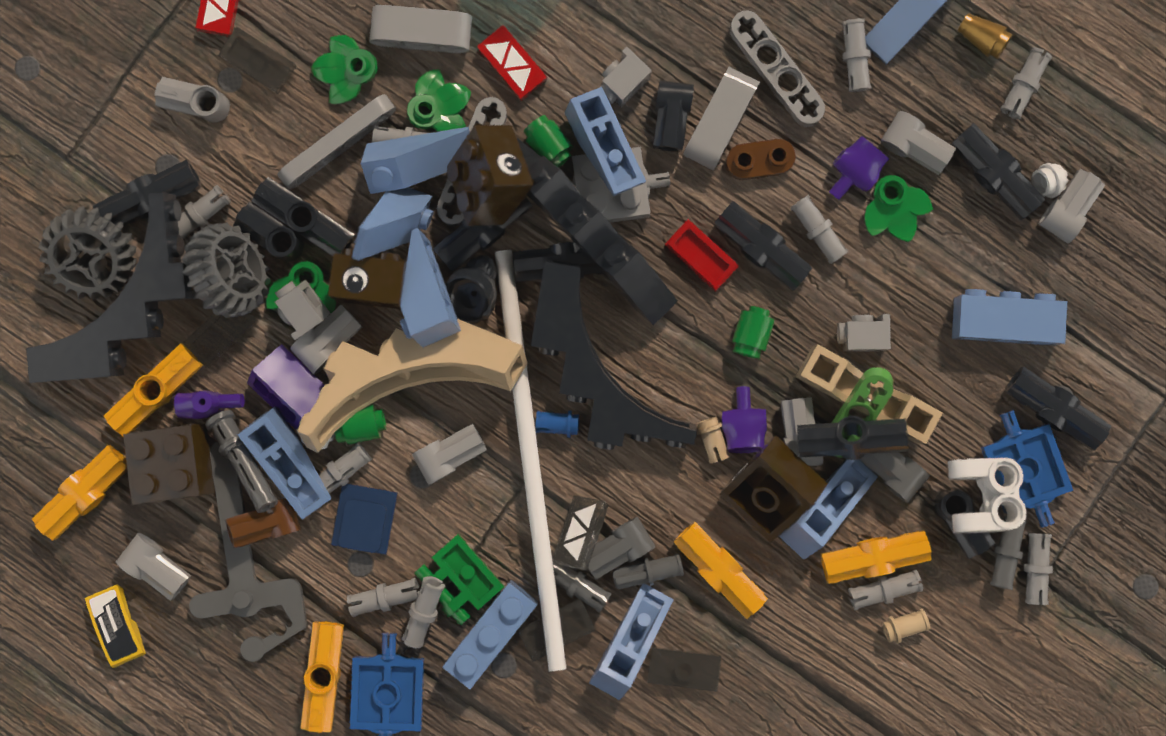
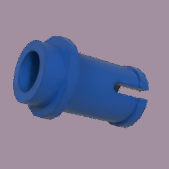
[535,410,579,438]

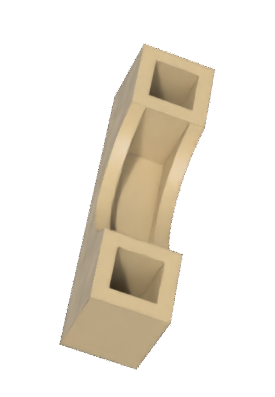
[796,344,943,444]

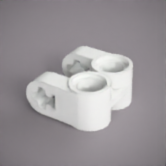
[948,458,1026,534]

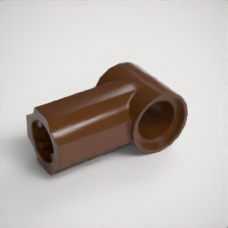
[225,498,301,548]

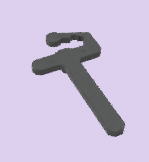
[189,442,308,662]

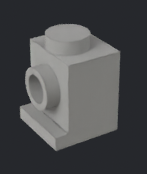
[599,47,652,107]
[275,280,331,340]
[837,314,891,352]

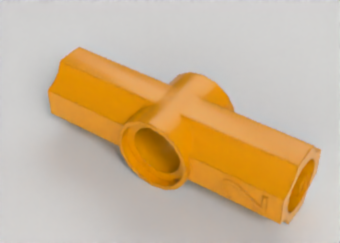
[104,343,203,437]
[32,445,128,540]
[673,521,768,619]
[820,530,932,584]
[300,621,344,733]

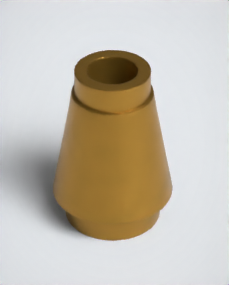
[958,13,1013,59]

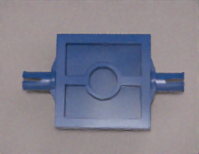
[980,410,1073,528]
[350,633,424,736]

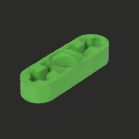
[832,367,893,457]

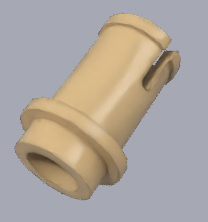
[697,417,731,464]
[882,609,930,644]

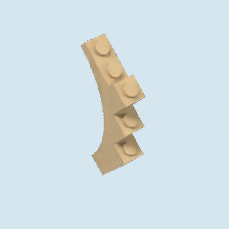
[297,319,528,453]

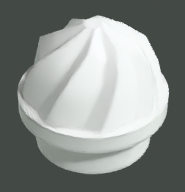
[1031,163,1069,198]

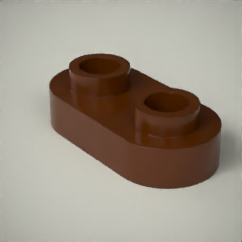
[726,139,796,180]

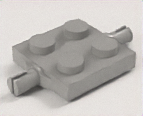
[572,147,670,223]

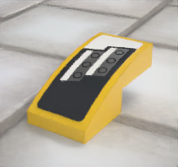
[85,584,146,668]

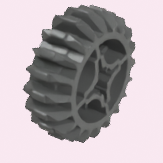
[38,206,137,301]
[181,222,271,319]

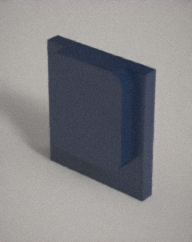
[331,484,398,555]

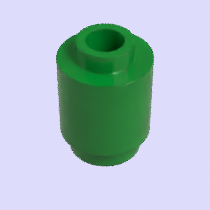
[523,115,573,167]
[732,306,775,359]
[335,404,386,445]

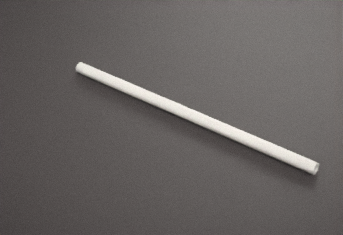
[495,250,566,671]

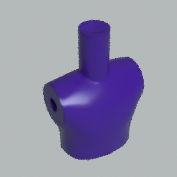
[829,136,889,200]
[722,386,767,453]
[174,390,245,419]

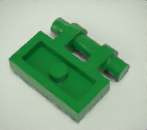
[414,534,505,626]

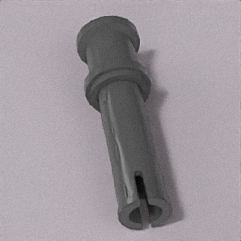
[205,410,278,513]

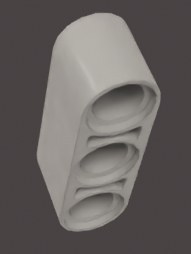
[369,5,472,53]
[683,66,760,171]

